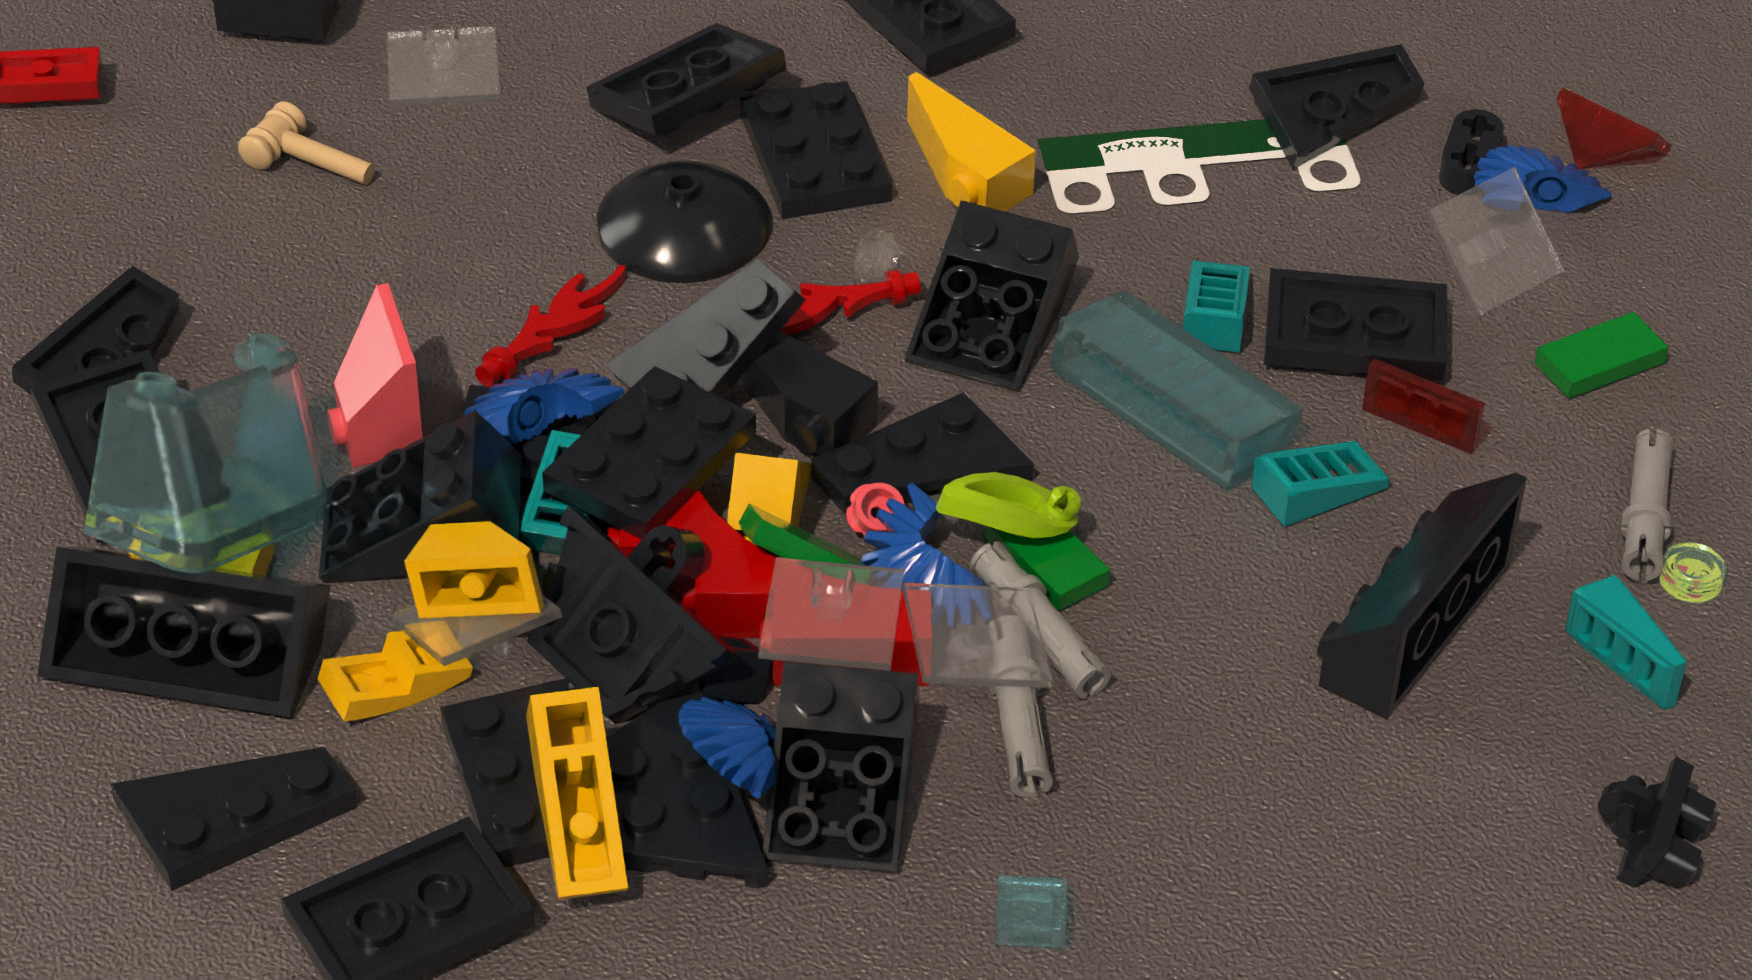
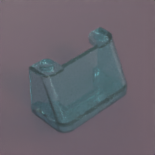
[84,334,327,573]

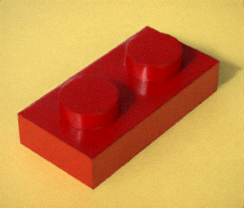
[0,47,102,104]

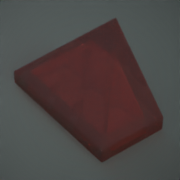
[1557,87,1672,169]
[1362,359,1485,454]

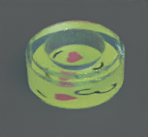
[1659,542,1726,603]

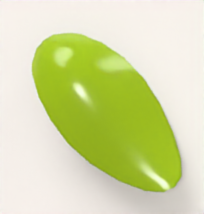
[935,472,1082,538]

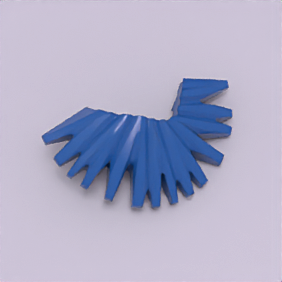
[1474,145,1612,213]
[462,368,625,443]
[862,483,991,632]
[678,697,776,798]

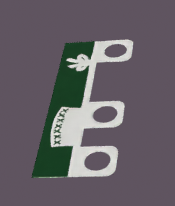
[1037,119,1361,213]

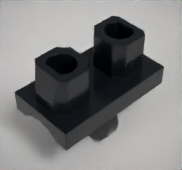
[1598,756,1716,888]

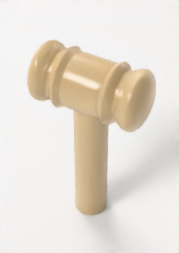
[238,101,375,185]

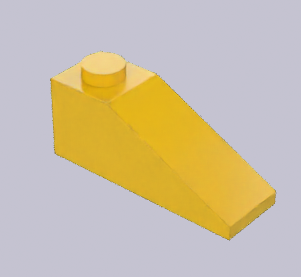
[907,72,1036,211]
[526,687,628,900]

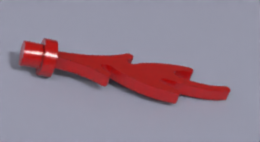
[475,265,626,387]
[780,269,921,335]

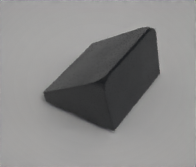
[698,635,772,703]

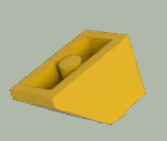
[727,453,811,545]
[404,521,545,619]

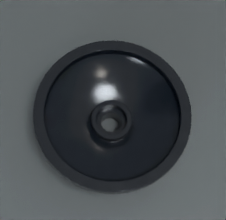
[597,161,769,283]

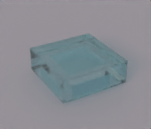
[995,875,1068,948]

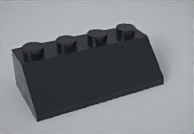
[1317,473,1527,720]
[37,547,331,717]

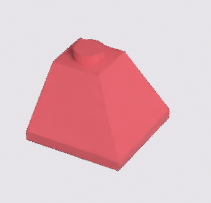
[327,283,423,468]

